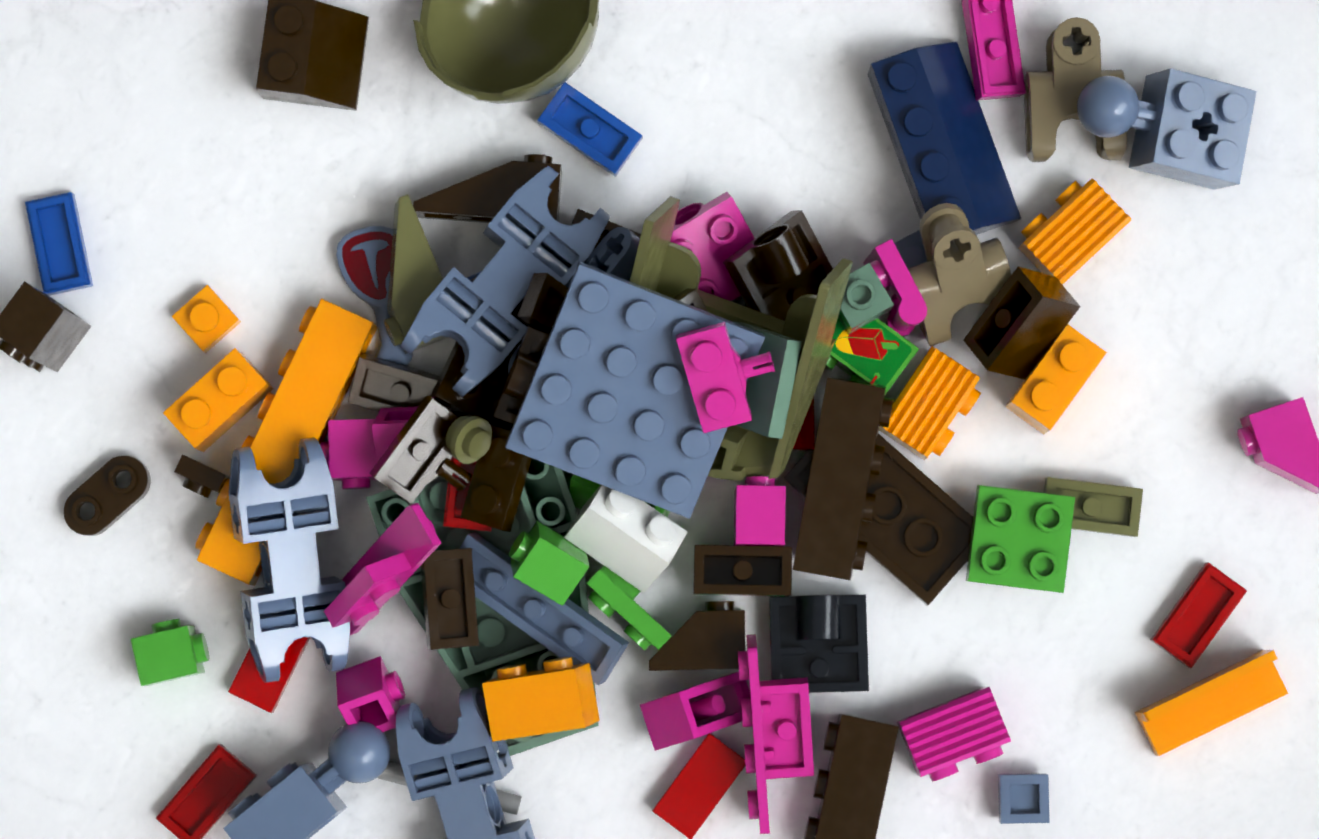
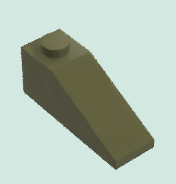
[384,194,448,354]

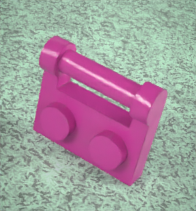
[863,239,927,337]

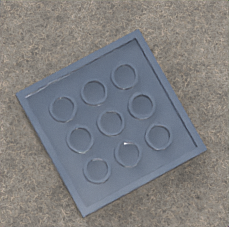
[505,262,765,519]

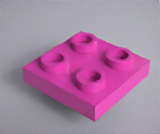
[670,192,754,301]

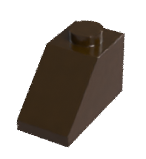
[649,601,746,671]

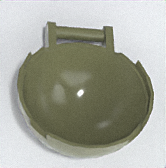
[413,0,599,104]

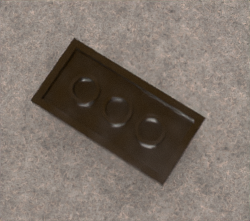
[783,434,973,606]

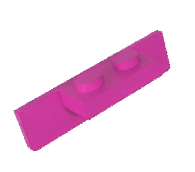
[324,503,441,635]
[738,634,814,834]

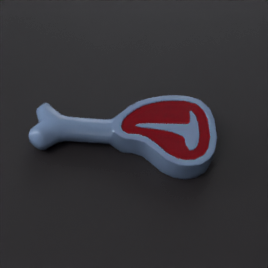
[336,226,413,366]

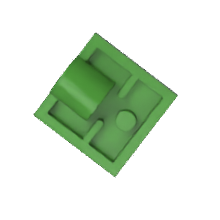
[966,485,1075,593]
[587,566,672,651]

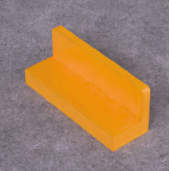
[1135,650,1288,756]

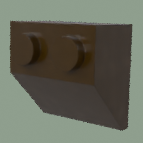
[256,0,369,111]

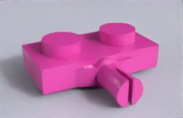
[676,322,775,434]

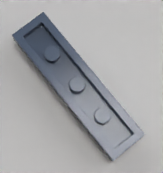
[459,532,630,685]

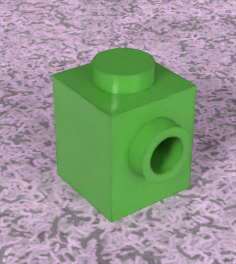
[509,521,590,606]
[131,618,209,686]

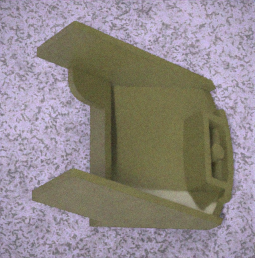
[630,196,853,481]

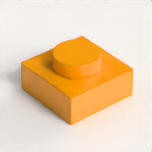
[172,285,241,353]

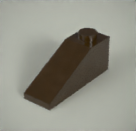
[413,154,562,223]

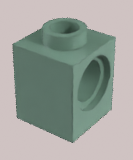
[838,262,894,335]

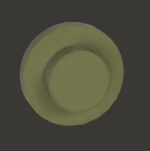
[446,416,492,464]

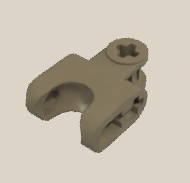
[1024,17,1127,162]
[907,203,1011,346]

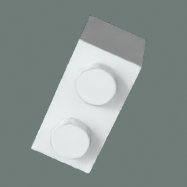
[564,485,688,593]

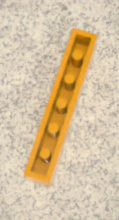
[195,298,378,586]

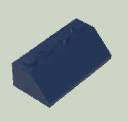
[867,42,1021,235]

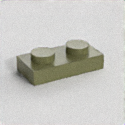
[1044,477,1143,537]

